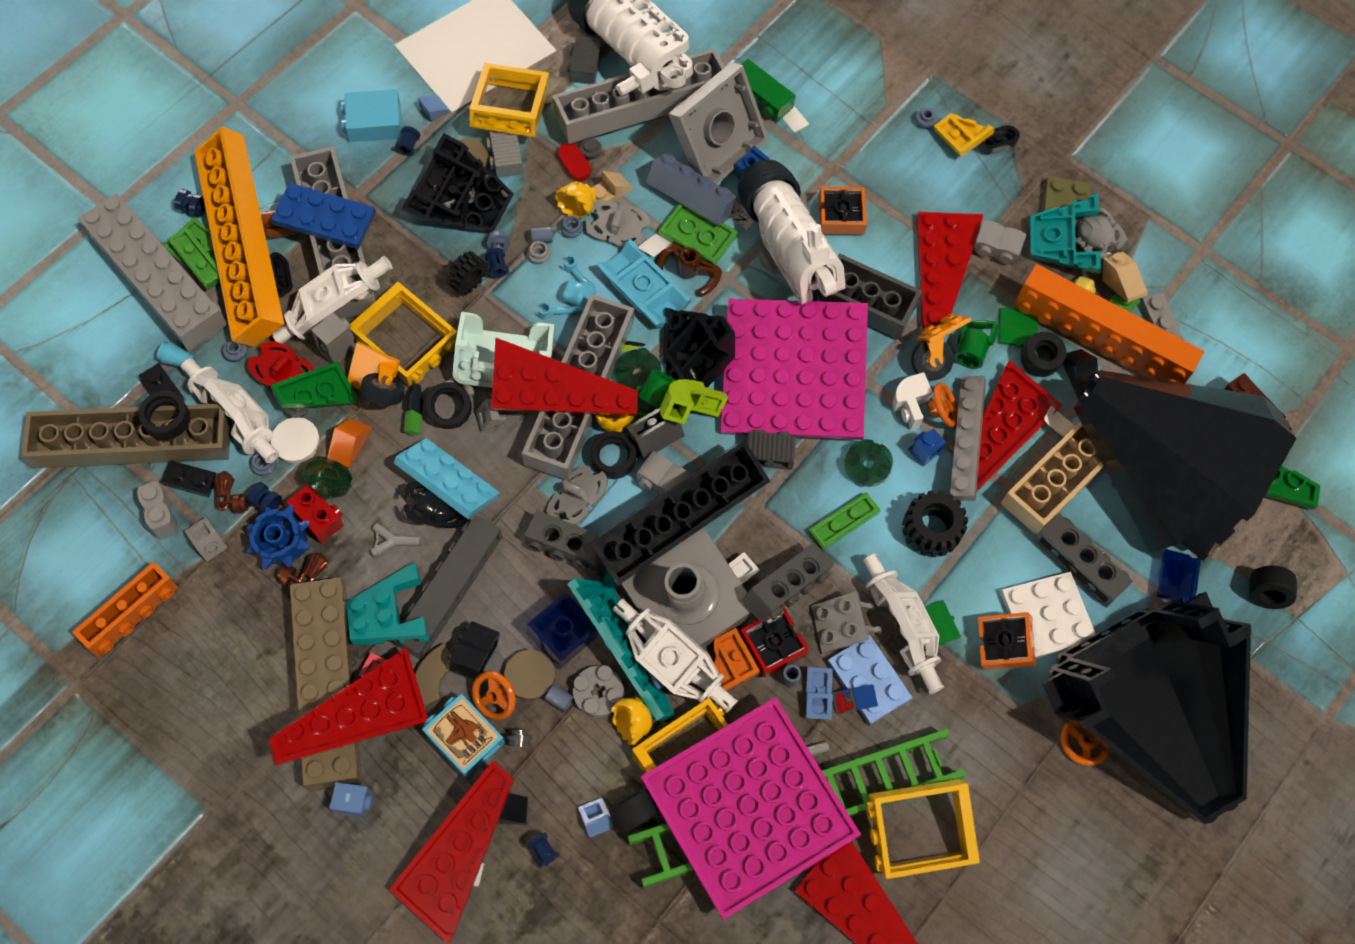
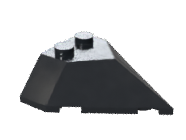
[663,308,735,388]

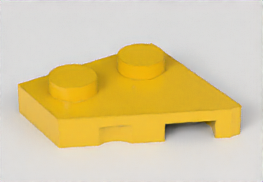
[934,113,995,157]

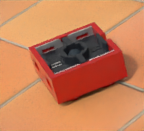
[740,607,809,678]

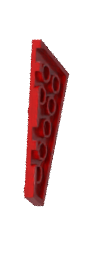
[917,212,984,329]
[491,338,638,416]
[976,360,1062,493]
[267,647,428,766]
[389,761,515,944]
[794,841,918,944]

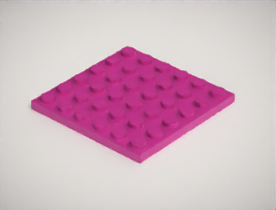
[721,299,868,440]
[640,697,861,920]

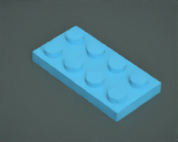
[394,438,500,519]

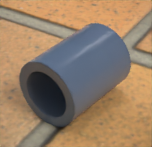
[531,226,553,243]
[781,664,801,688]
[545,685,574,712]

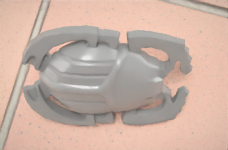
[586,200,650,247]
[1075,207,1128,260]
[546,466,608,525]

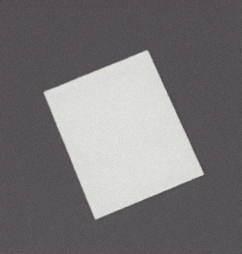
[395,0,557,113]

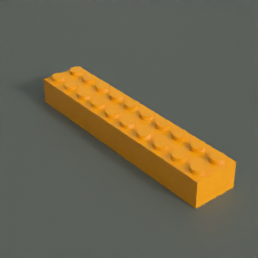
[194,126,284,347]

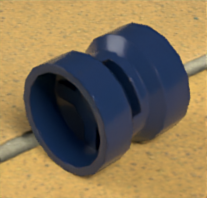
[174,189,205,217]
[246,482,282,513]

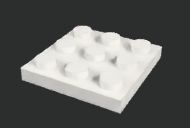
[1000,572,1095,659]

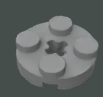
[573,665,624,718]

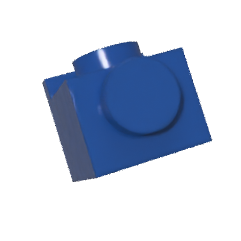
[734,146,770,180]
[908,428,946,467]

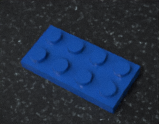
[271,182,376,250]

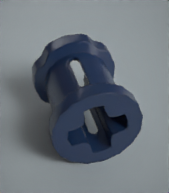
[395,126,421,156]
[485,248,509,278]
[526,832,559,869]

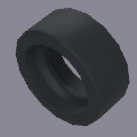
[425,382,472,429]
[138,391,191,440]
[591,431,636,479]

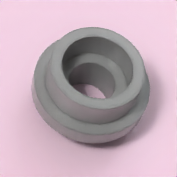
[528,241,550,263]

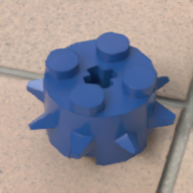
[246,505,310,569]

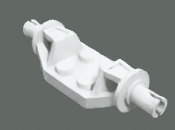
[272,256,393,344]
[181,358,279,464]
[863,554,944,694]
[612,598,738,713]

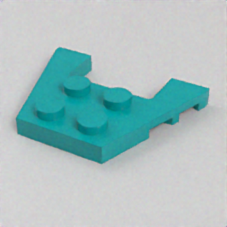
[1030,193,1101,273]
[346,562,429,646]

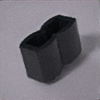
[447,621,500,680]

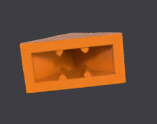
[327,418,372,469]

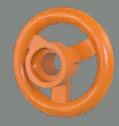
[928,382,958,428]
[472,671,516,721]
[1061,723,1109,766]

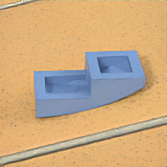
[805,667,833,720]

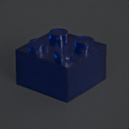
[526,592,598,669]

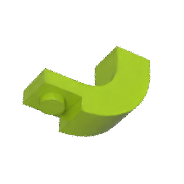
[660,379,728,424]

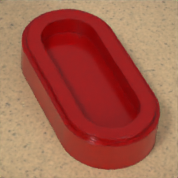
[558,143,591,182]

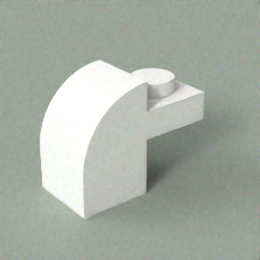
[892,372,933,430]

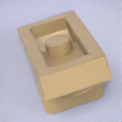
[592,171,633,211]

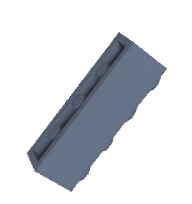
[646,153,738,226]

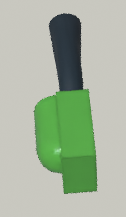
[404,384,423,436]

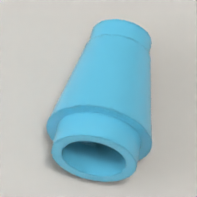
[157,341,195,367]

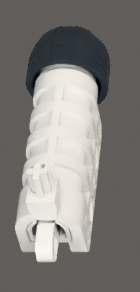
[567,0,693,97]
[738,160,845,305]

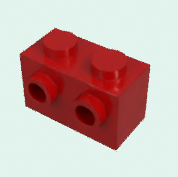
[286,483,344,544]

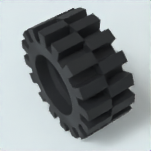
[445,251,488,296]

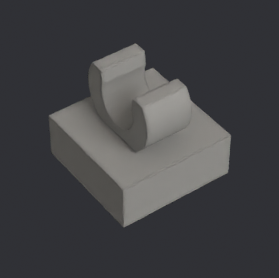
[476,399,507,432]

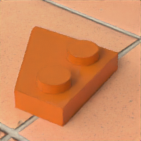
[714,628,761,691]

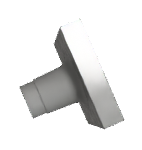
[668,62,769,184]
[621,527,754,649]

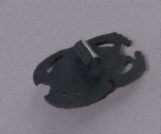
[403,482,469,528]

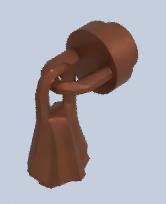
[213,471,249,514]
[277,553,327,586]

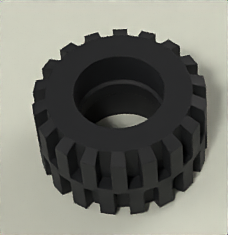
[902,490,968,557]

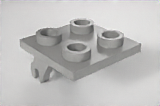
[811,591,882,654]

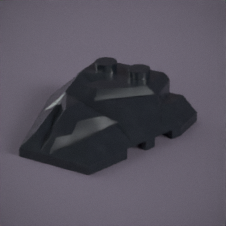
[402,133,514,233]

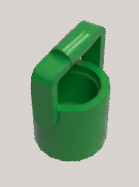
[954,320,1000,369]
[636,369,676,418]

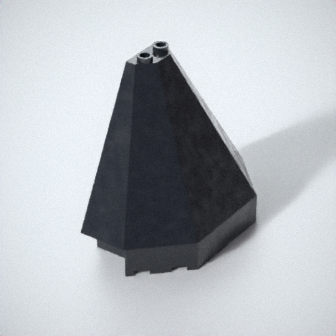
[1074,370,1297,561]
[1042,592,1251,824]

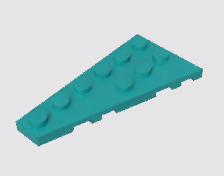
[567,578,676,721]

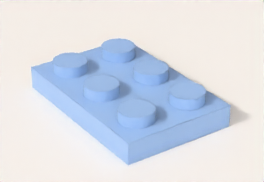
[827,635,913,726]

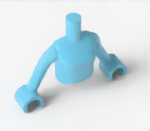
[538,255,596,320]

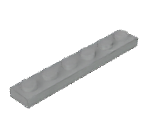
[950,376,986,501]

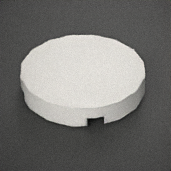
[270,418,321,464]

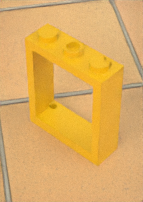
[469,63,549,137]
[350,282,457,388]
[632,698,731,773]
[866,779,980,879]

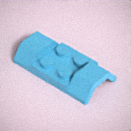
[596,239,691,328]

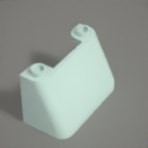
[453,312,554,388]

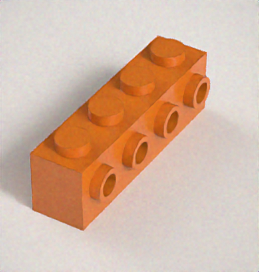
[72,562,178,658]

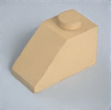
[1102,252,1148,303]

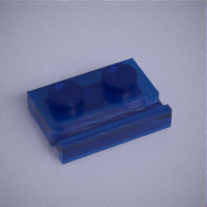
[1157,549,1201,602]

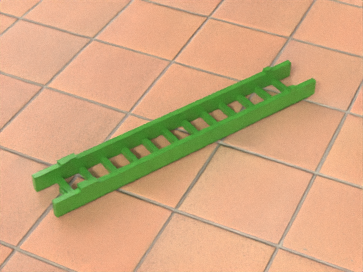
[628,729,966,888]

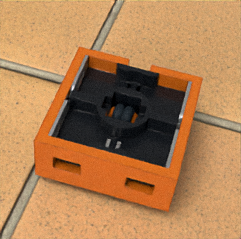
[818,186,867,235]
[978,612,1036,670]

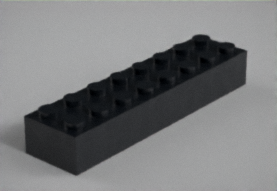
[582,440,770,589]

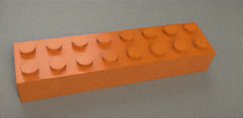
[1013,263,1205,383]

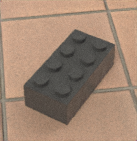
[817,253,922,340]

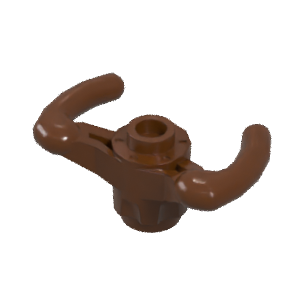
[656,243,722,297]

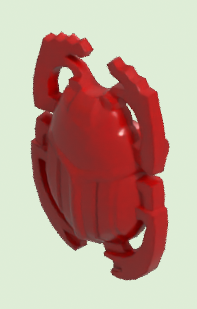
[248,341,314,387]

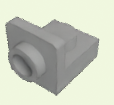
[185,517,227,561]

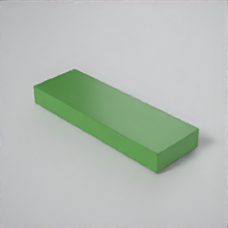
[167,227,220,290]
[808,492,881,551]

